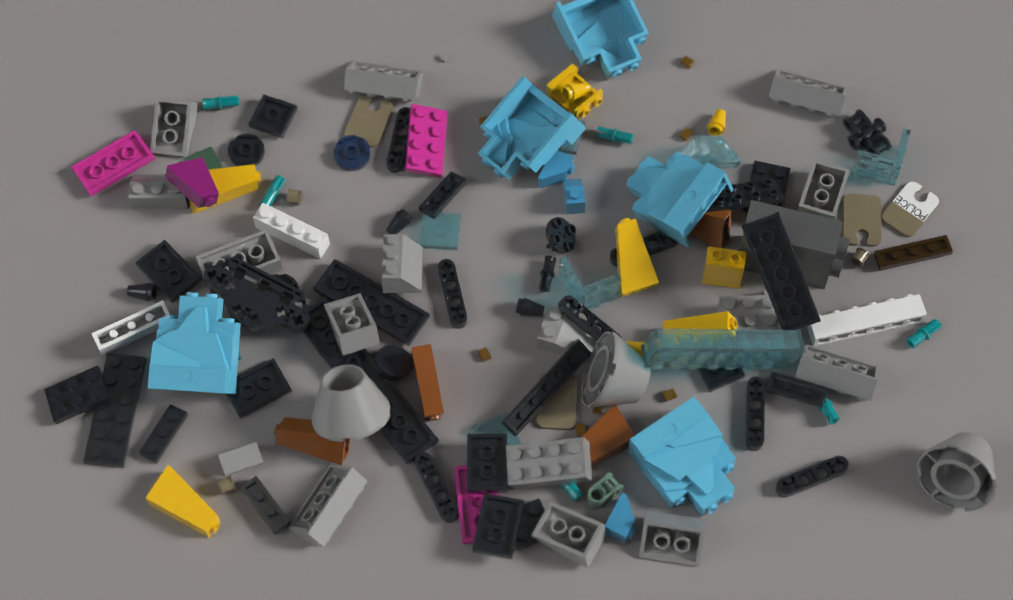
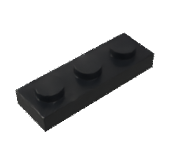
[419,171,466,219]
[766,372,829,408]
[139,404,188,464]
[240,476,291,535]

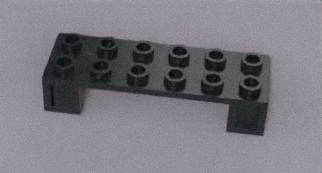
[706,179,786,212]

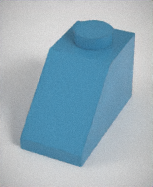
[538,150,575,188]
[563,179,585,214]
[605,492,636,543]

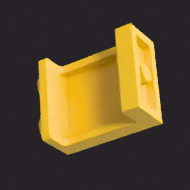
[546,63,603,120]
[702,246,746,289]

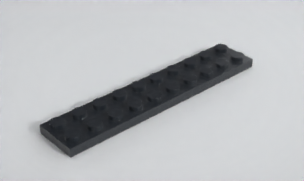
[295,297,439,464]

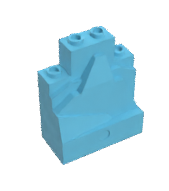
[552,0,649,78]
[478,76,586,180]
[626,151,734,248]
[148,292,241,394]
[628,397,736,516]

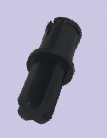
[539,255,557,293]

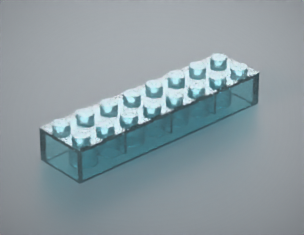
[641,329,805,370]

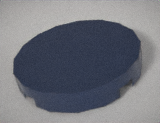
[333,135,371,171]

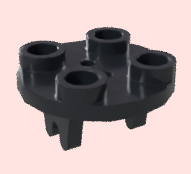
[546,217,576,254]

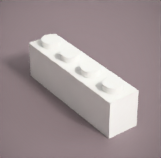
[253,203,330,259]
[91,301,170,356]

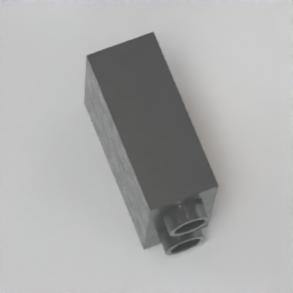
[739,200,850,289]

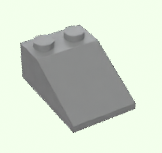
[150,98,198,157]
[324,293,380,355]
[537,305,602,364]
[532,501,607,568]

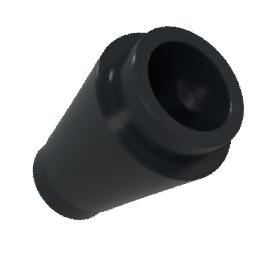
[386,209,412,234]
[127,283,157,302]
[515,297,545,317]

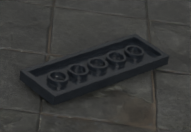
[741,211,821,334]
[313,259,430,346]
[83,353,146,468]

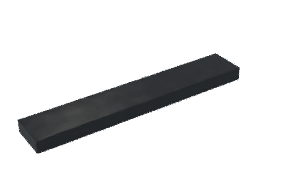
[501,339,592,437]

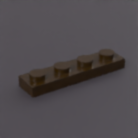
[873,235,953,271]

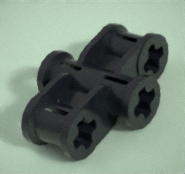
[843,109,892,159]

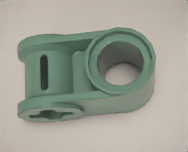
[586,472,624,509]

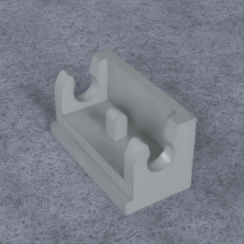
[218,442,263,476]

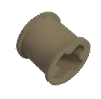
[287,188,303,205]
[850,247,870,267]
[217,475,236,495]

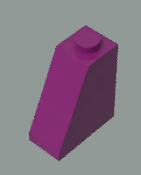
[165,157,219,208]

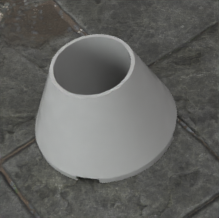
[581,331,650,408]
[312,365,390,442]
[916,432,996,511]

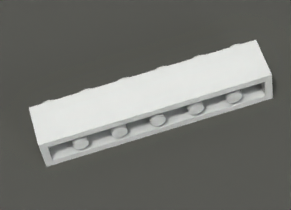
[806,294,927,347]

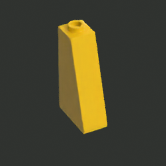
[190,164,261,214]
[615,218,659,298]
[662,311,737,364]
[145,465,220,538]

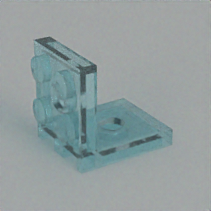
[851,129,911,186]
[681,135,741,168]
[559,256,621,311]

